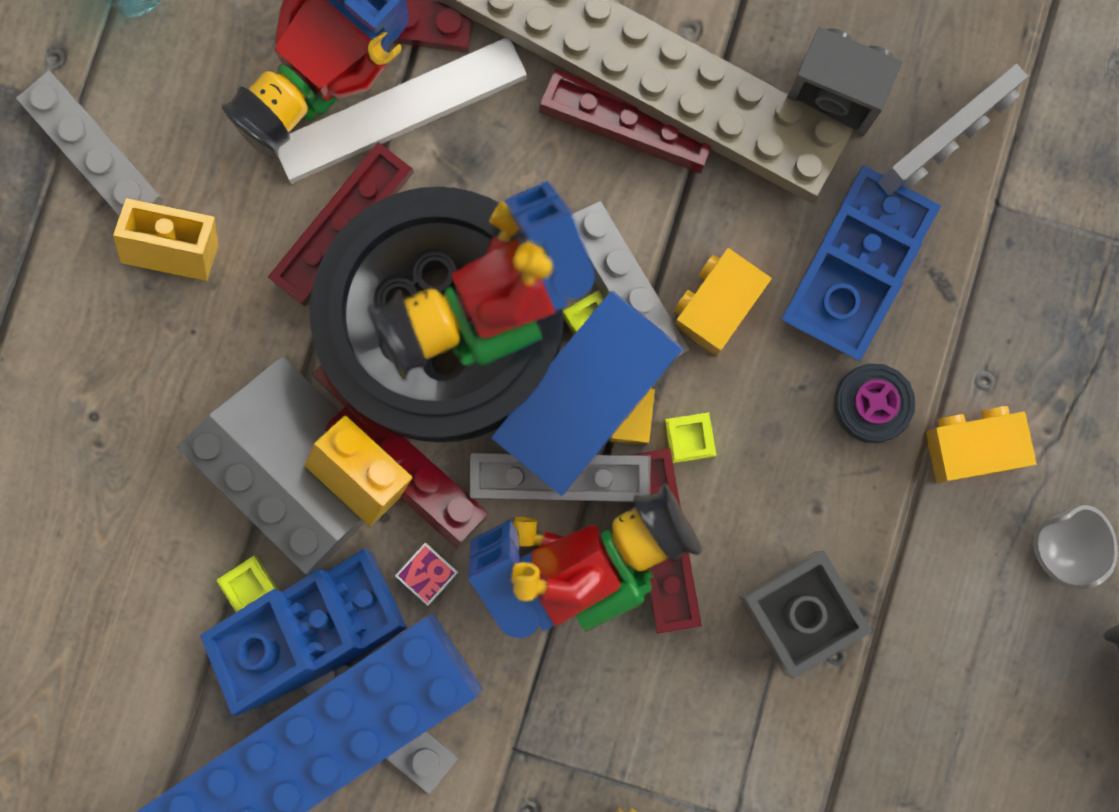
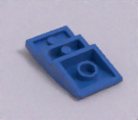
[781,165,942,361]
[492,290,684,496]
[200,549,407,716]

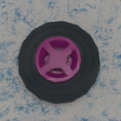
[834,364,915,443]

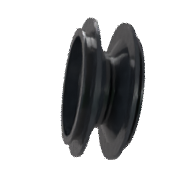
[310,187,563,443]

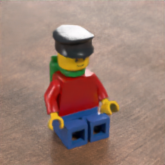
[221,0,409,158]
[367,180,595,381]
[468,483,702,638]

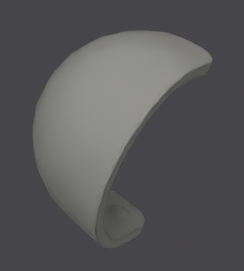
[1033,505,1118,589]

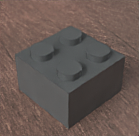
[787,27,903,137]
[738,551,872,679]

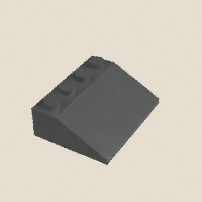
[177,356,365,574]

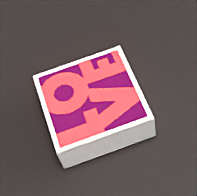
[395,543,459,606]

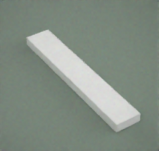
[278,38,527,184]

